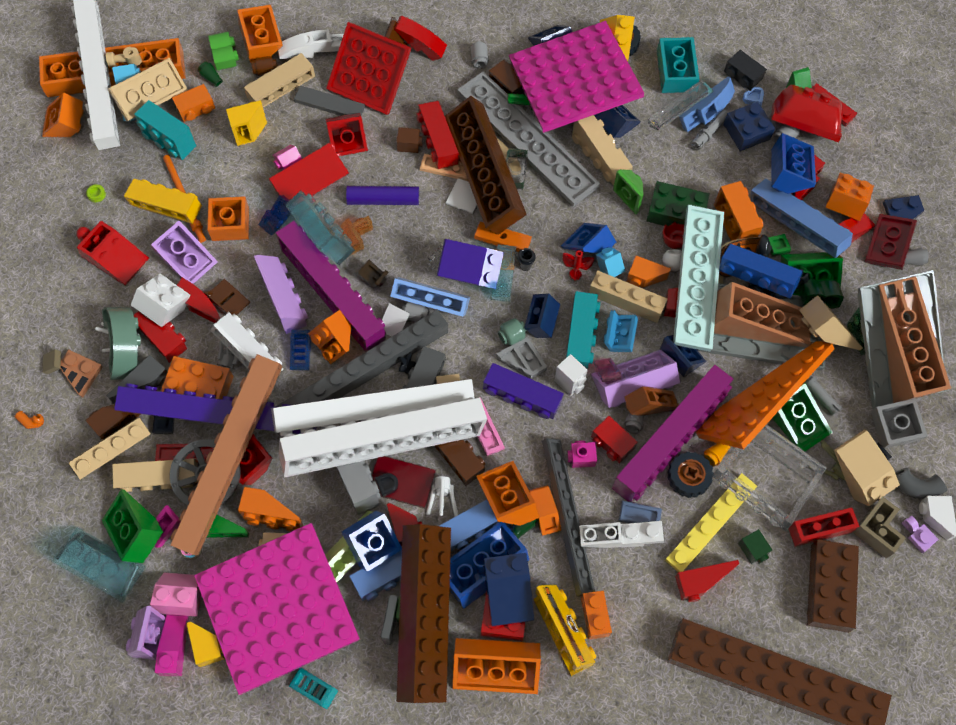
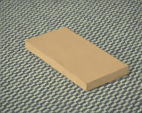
[108,58,188,121]

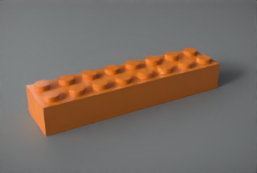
[39,38,186,97]

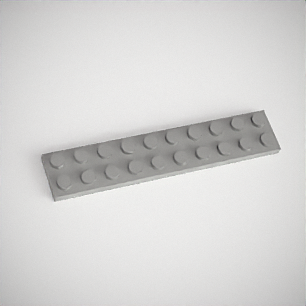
[457,71,600,207]

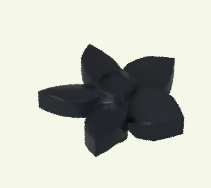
[398,353,416,375]

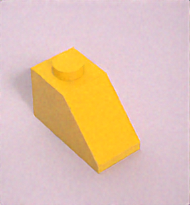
[187,622,225,667]

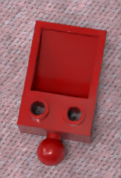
[76,221,149,286]

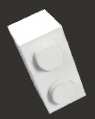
[554,354,587,396]

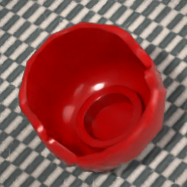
[662,222,685,249]

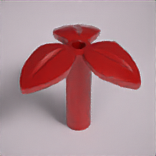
[562,250,594,280]

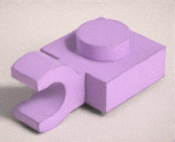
[901,516,939,553]

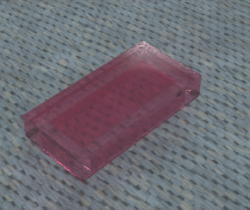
[593,358,621,382]

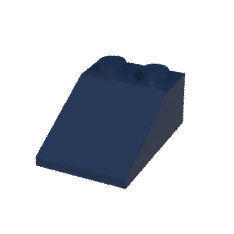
[483,553,534,626]

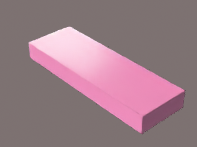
[477,397,505,456]

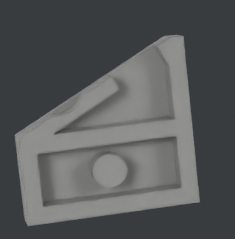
[496,337,547,379]

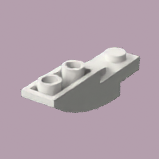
[278,29,344,59]
[580,521,664,548]

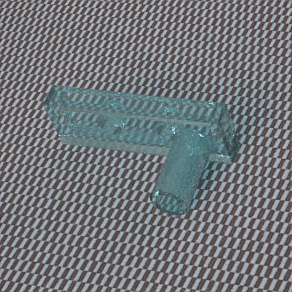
[491,244,516,302]

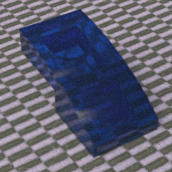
[258,195,296,235]

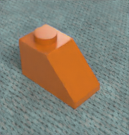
[626,256,671,288]

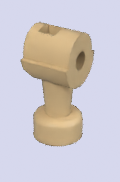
[106,46,142,67]

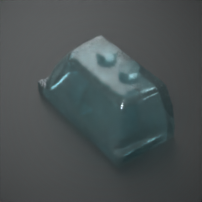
[51,527,146,603]

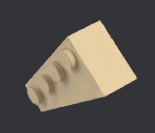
[572,115,633,186]

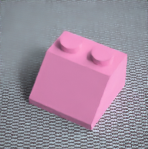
[150,572,202,617]

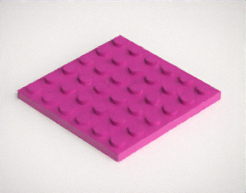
[509,21,644,133]
[194,523,360,695]

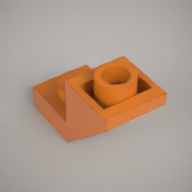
[529,485,561,536]

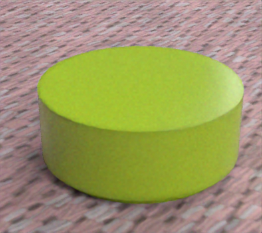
[86,184,106,203]

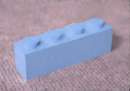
[390,277,470,317]

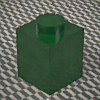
[738,529,773,564]

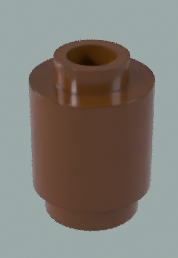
[252,56,277,76]

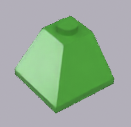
[613,169,643,214]

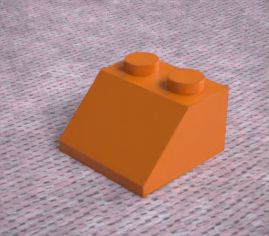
[42,92,84,137]

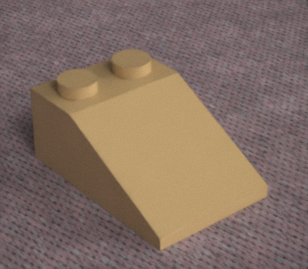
[799,296,863,350]
[834,430,900,506]

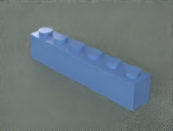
[750,178,853,258]

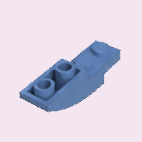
[679,76,735,132]

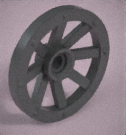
[170,439,241,505]

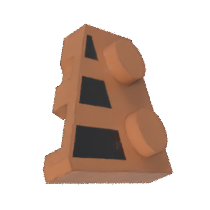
[60,350,103,398]

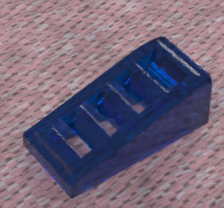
[290,330,311,370]

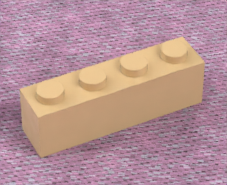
[244,53,315,107]
[589,271,667,323]
[69,417,151,479]
[112,459,199,492]

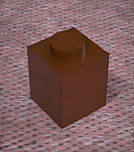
[397,127,423,153]

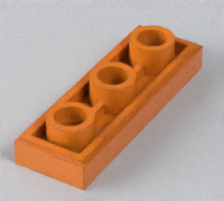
[474,221,532,252]

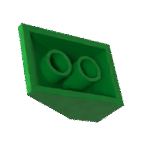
[773,383,833,454]
[102,489,163,563]

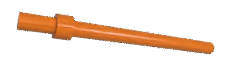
[163,155,206,243]

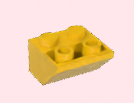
[226,100,267,146]

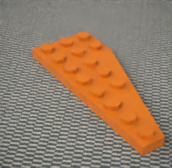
[696,341,834,450]

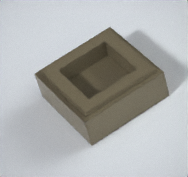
[42,349,61,374]

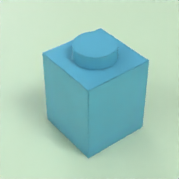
[596,247,625,277]

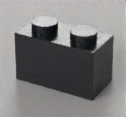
[724,50,767,91]

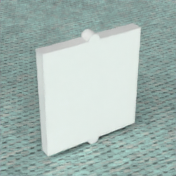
[446,178,477,214]

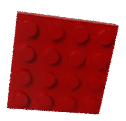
[326,22,412,115]

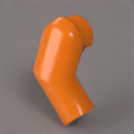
[15,411,44,429]

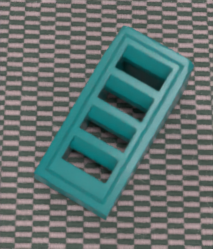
[289,667,338,709]

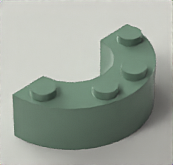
[102,307,141,380]

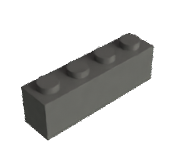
[402,346,446,389]

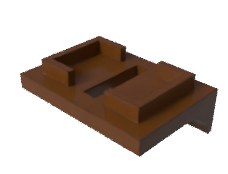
[204,279,250,315]

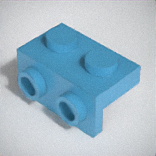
[604,310,638,352]

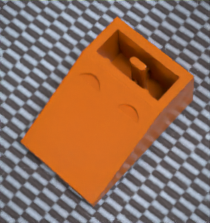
[238,487,304,532]

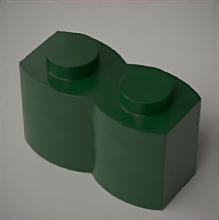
[798,279,844,309]

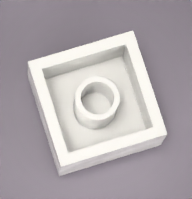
[131,274,190,327]

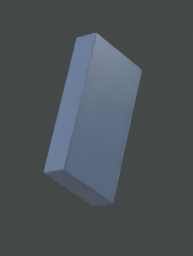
[619,501,662,523]

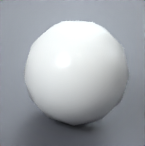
[662,249,682,272]

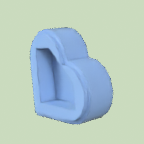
[742,87,764,106]

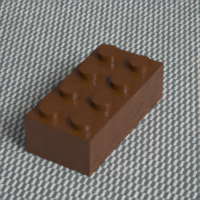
[807,539,859,633]

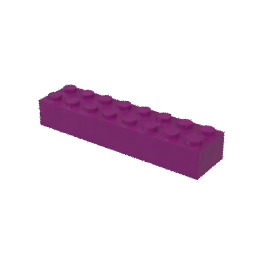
[276,221,386,352]
[612,364,733,502]

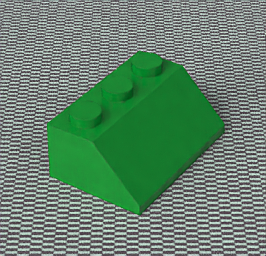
[781,252,843,296]

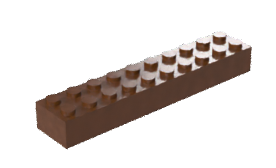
[667,618,892,725]

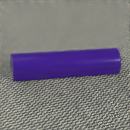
[346,186,419,205]

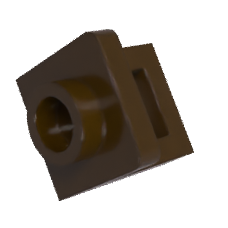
[356,260,389,288]

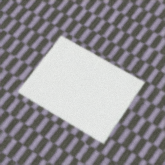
[382,303,410,337]

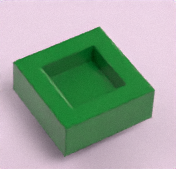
[768,234,791,257]

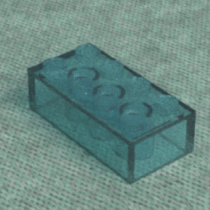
[285,190,355,265]

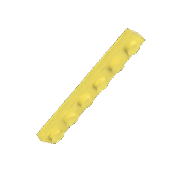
[665,473,757,572]

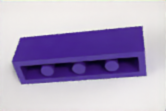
[483,363,564,419]

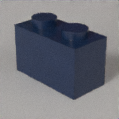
[524,293,560,338]

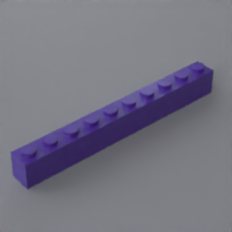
[114,383,317,434]

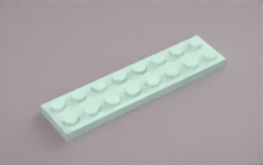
[673,205,724,352]

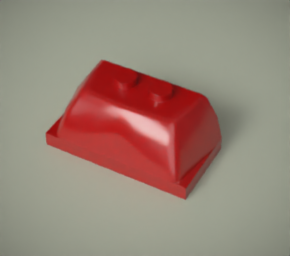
[771,85,843,143]

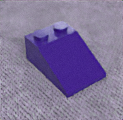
[436,239,504,289]

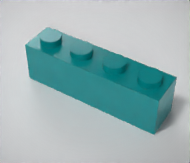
[566,291,600,370]

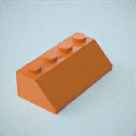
[453,638,541,694]

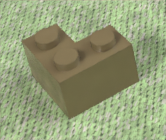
[853,497,906,558]

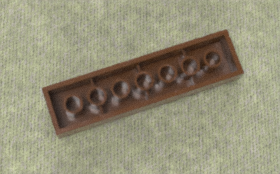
[445,96,527,235]
[396,524,451,703]

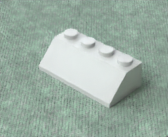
[210,313,283,371]

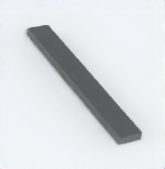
[542,438,595,596]

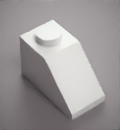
[919,496,956,540]

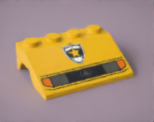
[533,585,596,676]

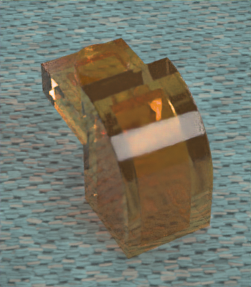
[339,216,373,257]

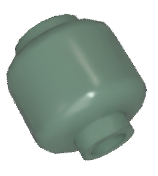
[498,318,527,346]

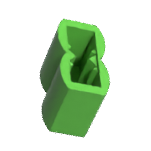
[208,32,239,70]

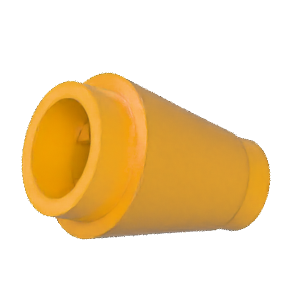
[703,443,730,467]

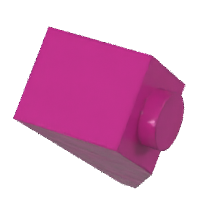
[154,614,189,676]

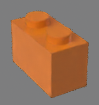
[172,84,216,122]
[581,590,612,640]

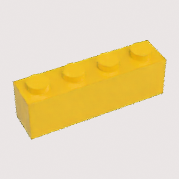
[124,179,202,224]

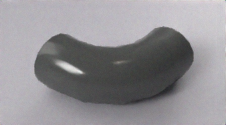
[895,468,948,499]

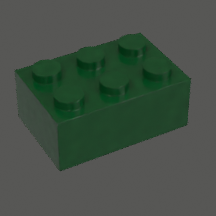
[646,181,710,226]

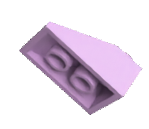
[150,221,218,284]
[126,606,166,660]

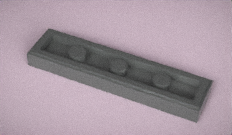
[294,85,365,116]

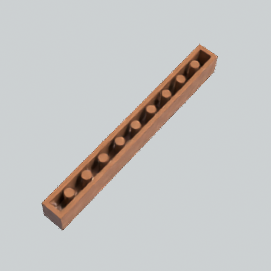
[171,354,283,555]

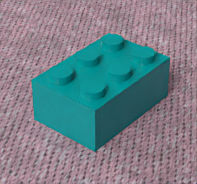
[657,37,700,93]
[134,100,196,160]

